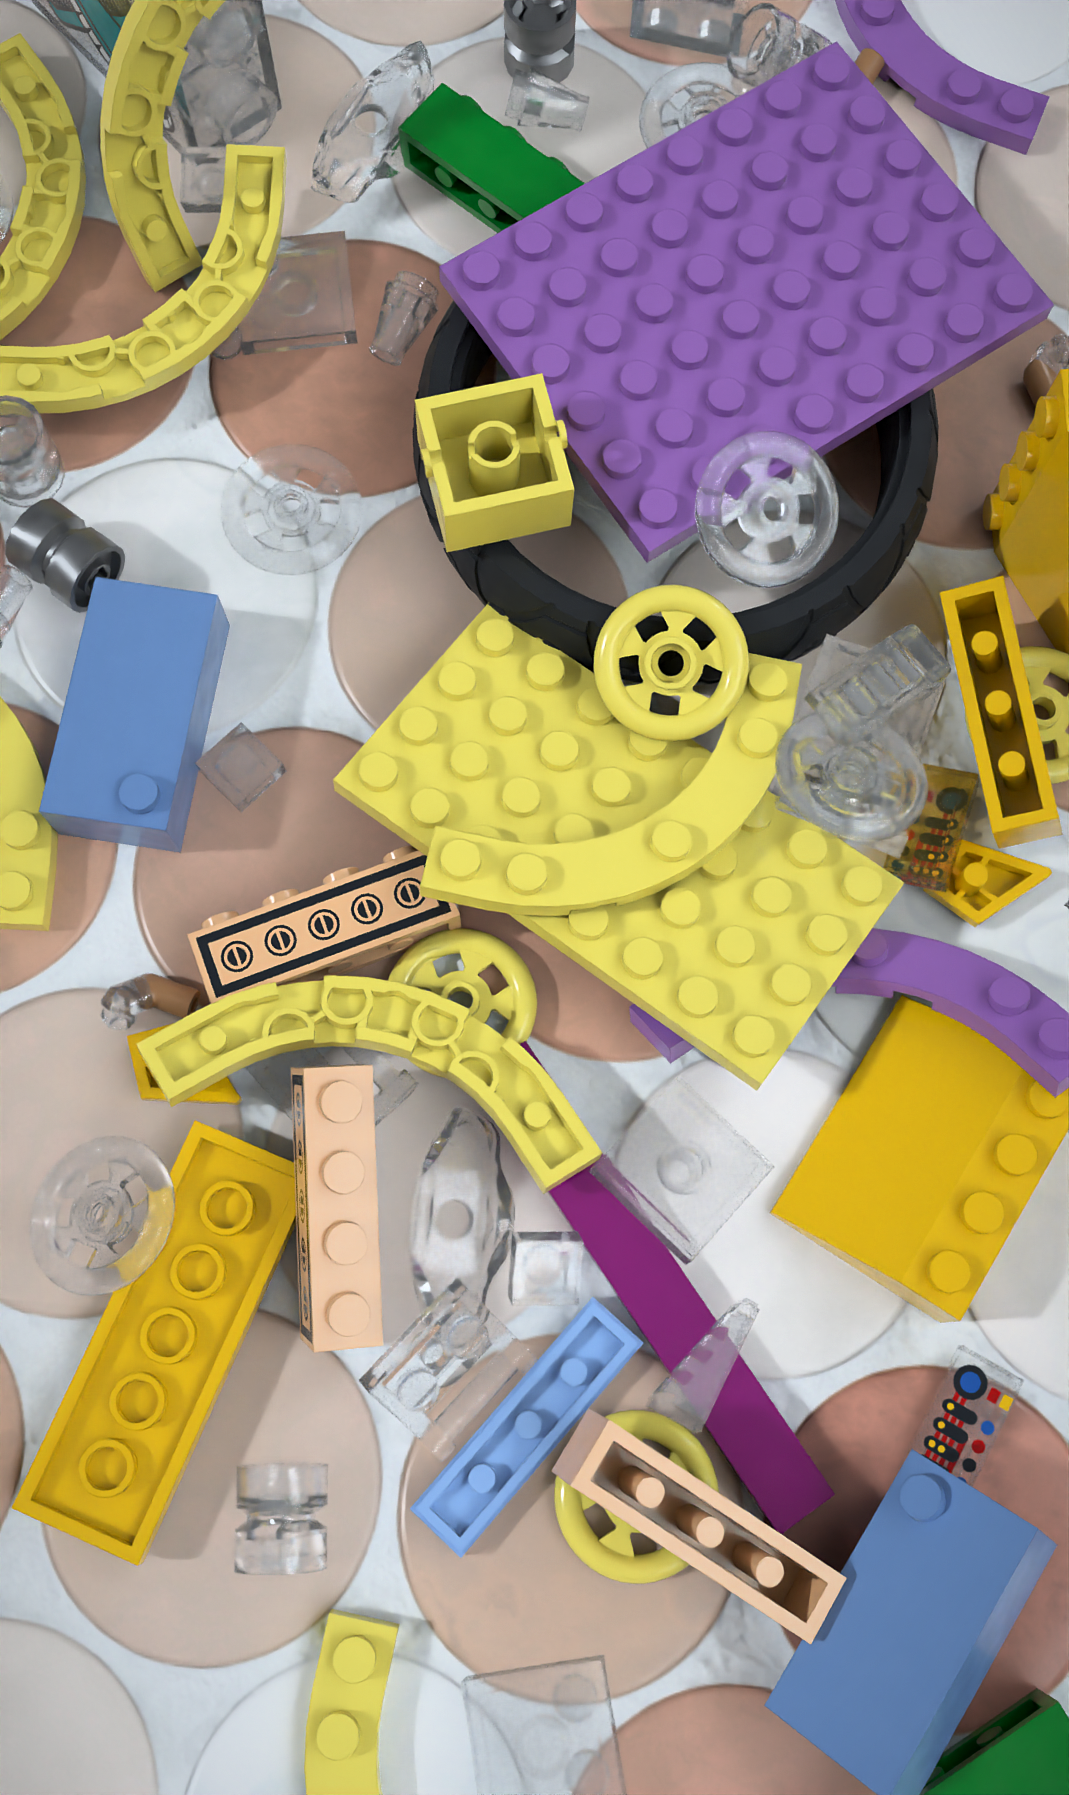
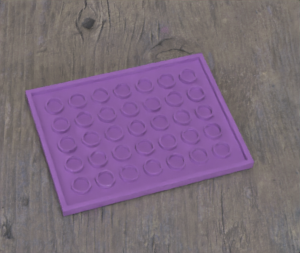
[439,41,1054,563]

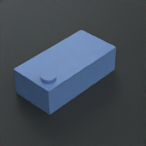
[39,577,230,853]
[764,1449,1057,1795]

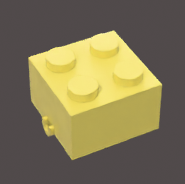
[415,373,575,552]

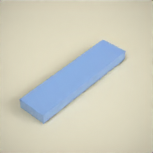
[410,1297,643,1558]

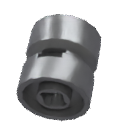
[504,0,577,88]
[5,498,125,613]

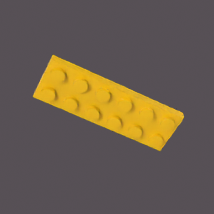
[11,1120,296,1566]

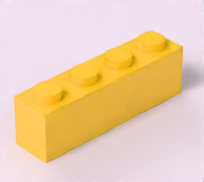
[939,576,1063,849]

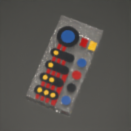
[898,1345,1025,1487]

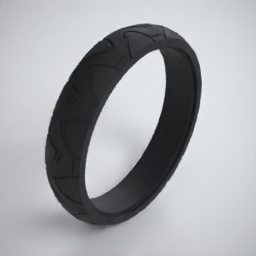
[412,300,939,685]

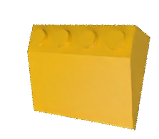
[983,369,1069,654]
[770,995,1069,1323]

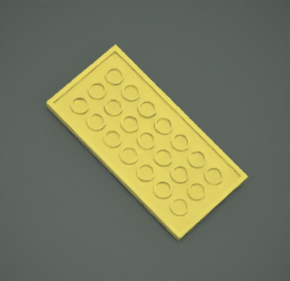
[333,603,904,1091]

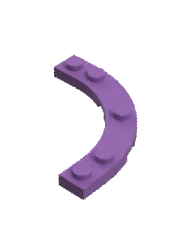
[835,0,1049,155]
[629,928,1069,1098]

